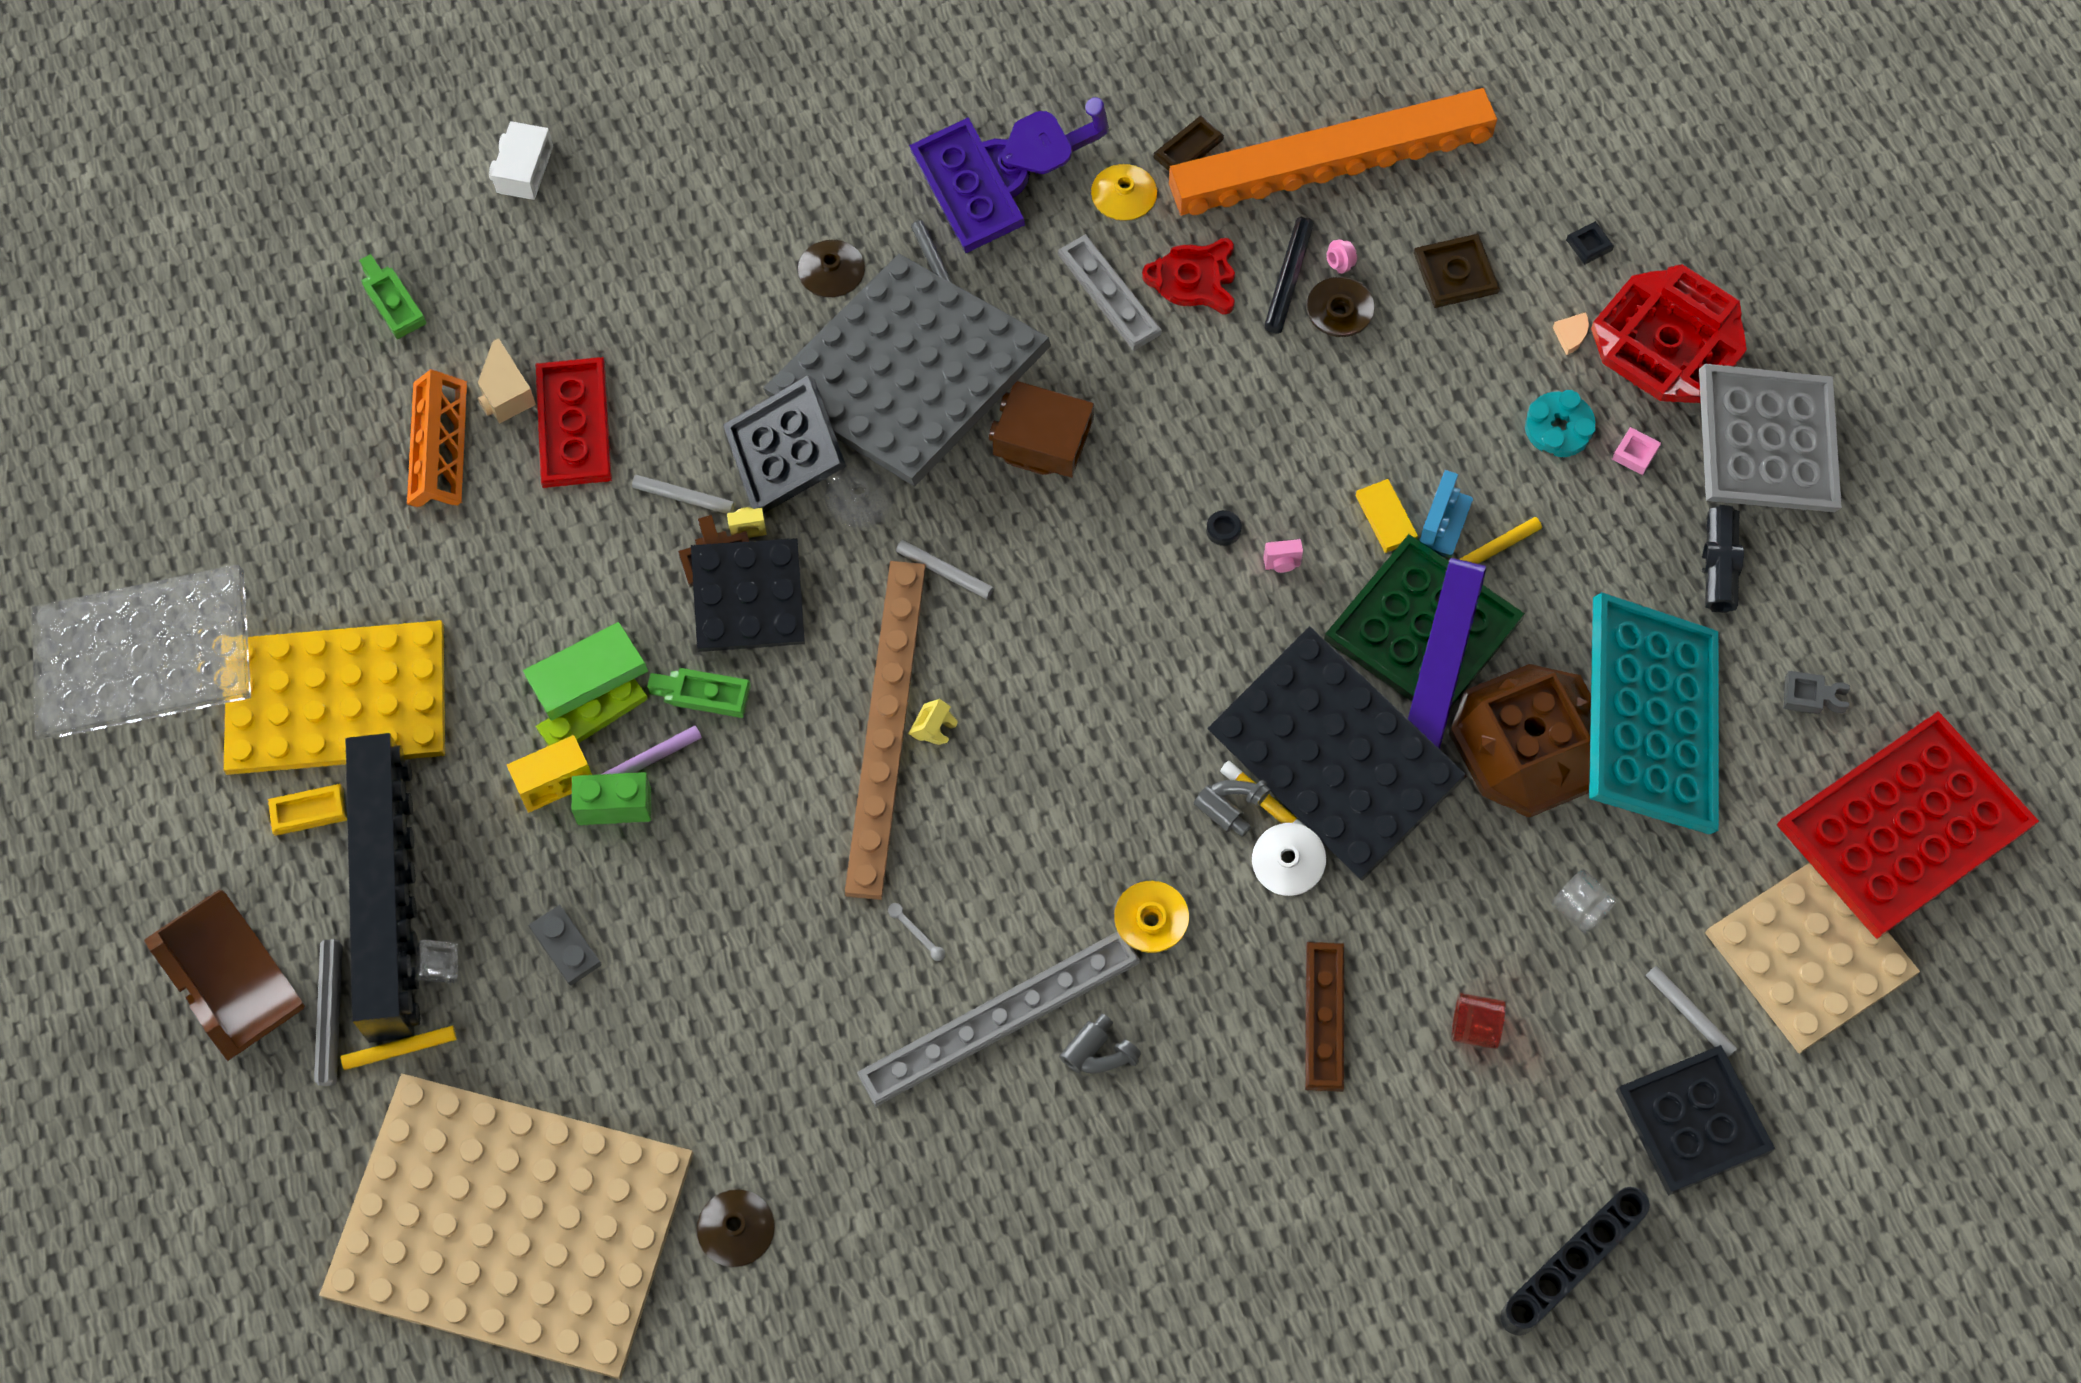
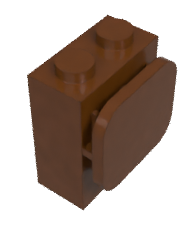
[989,381,1094,478]

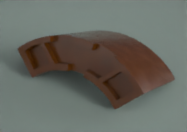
[144,890,305,1061]

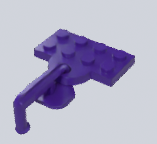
[909,97,1109,254]

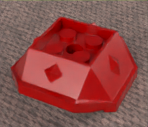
[1591,264,1747,403]

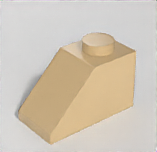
[478,338,536,424]

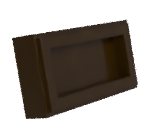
[1154,115,1224,171]

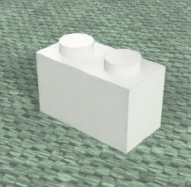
[489,121,553,200]

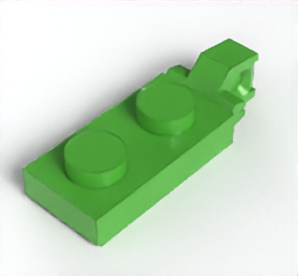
[359,254,427,340]
[647,668,751,718]

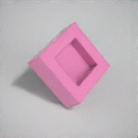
[1612,427,1661,475]
[1263,539,1303,573]

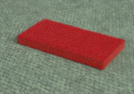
[535,357,612,488]

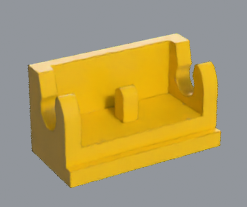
[507,735,592,813]

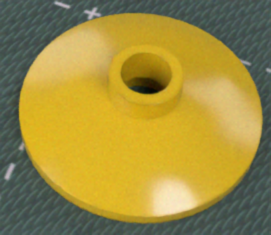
[1091,164,1157,220]
[1114,881,1189,953]

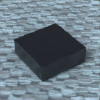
[1566,221,1614,265]

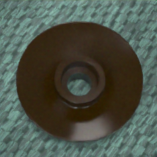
[798,240,865,297]
[1306,277,1375,337]
[697,1189,775,1267]

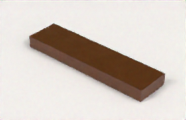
[1305,942,1344,1092]

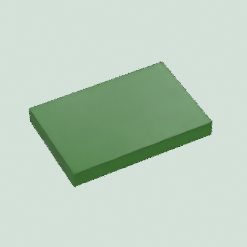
[522,622,648,721]

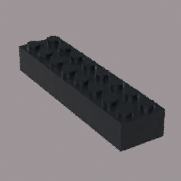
[345,733,421,1043]

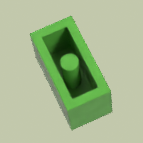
[571,772,651,825]

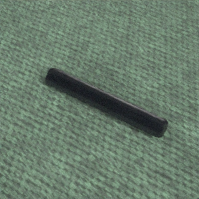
[1264,216,1314,334]

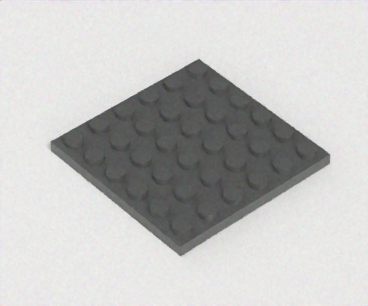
[763,254,1051,487]

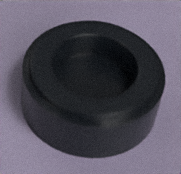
[1206,510,1242,546]

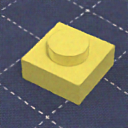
[727,507,767,538]

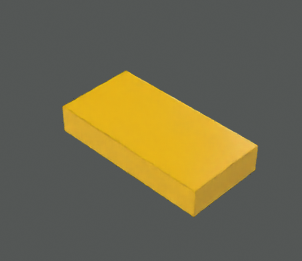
[1355,479,1418,553]
[268,784,347,836]

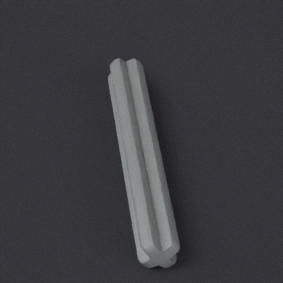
[314,939,342,1086]

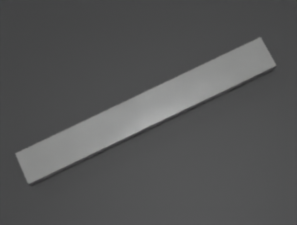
[857,932,1140,1107]

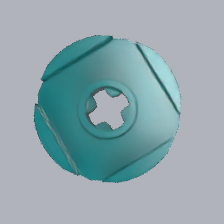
[1525,390,1596,457]

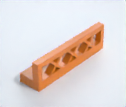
[407,369,467,507]

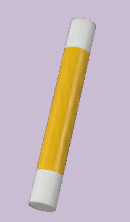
[1220,761,1305,826]

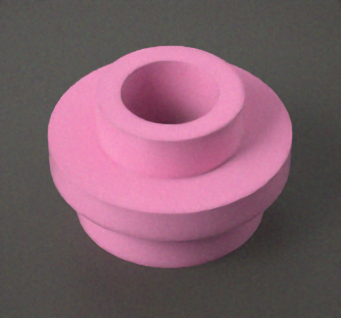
[1327,239,1357,274]

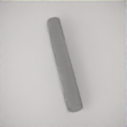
[632,475,735,514]
[896,540,994,600]
[1646,966,1737,1058]

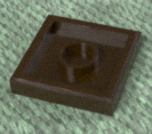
[1414,233,1500,308]

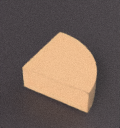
[1553,312,1589,355]

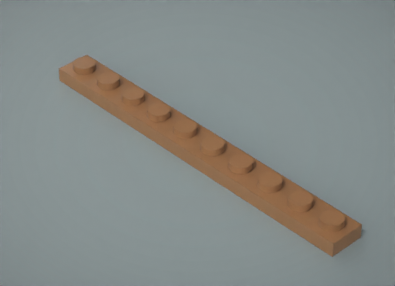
[845,561,926,900]

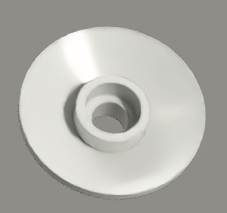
[1252,823,1326,896]

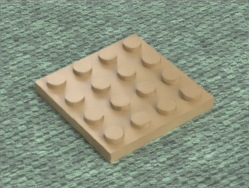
[1705,863,1920,1054]

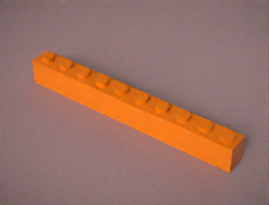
[1169,88,1497,216]

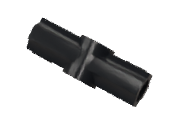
[1702,505,1744,613]

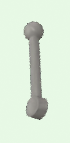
[888,903,945,961]

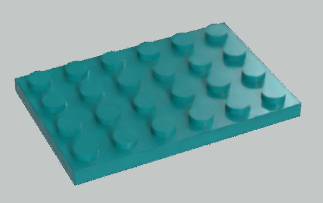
[1589,592,1719,835]

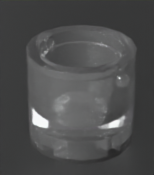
[1551,869,1618,935]

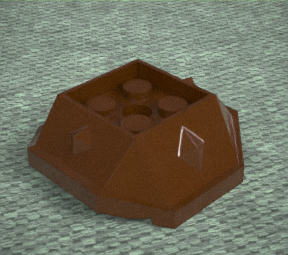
[1449,664,1591,818]

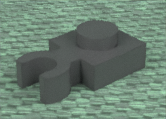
[1783,671,1850,714]

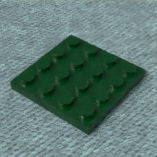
[1324,534,1525,709]

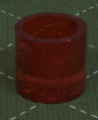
[1451,993,1506,1049]

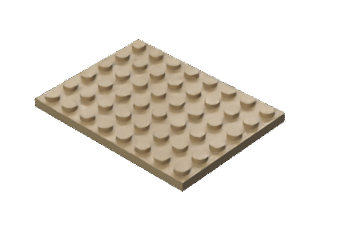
[319,1073,694,1380]

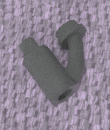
[1194,780,1271,837]
[1059,1014,1141,1073]

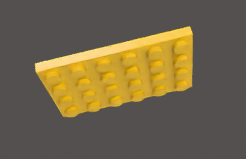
[223,620,445,775]

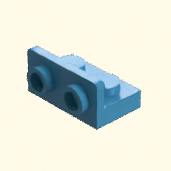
[1420,470,1473,558]

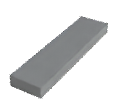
[1058,234,1162,351]

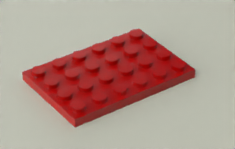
[1777,711,2039,939]

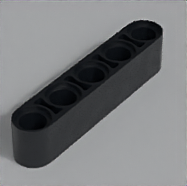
[1500,1187,1650,1336]

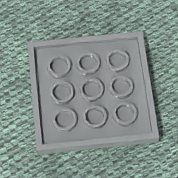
[1699,364,1842,512]

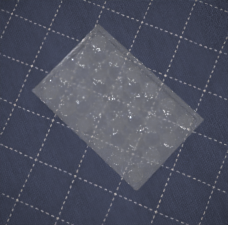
[32,564,251,740]

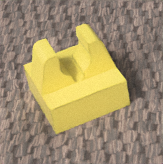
[908,699,958,745]

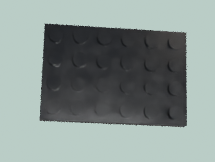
[1207,626,1467,881]

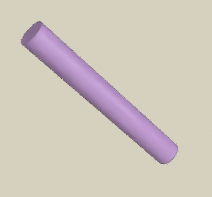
[600,725,702,775]

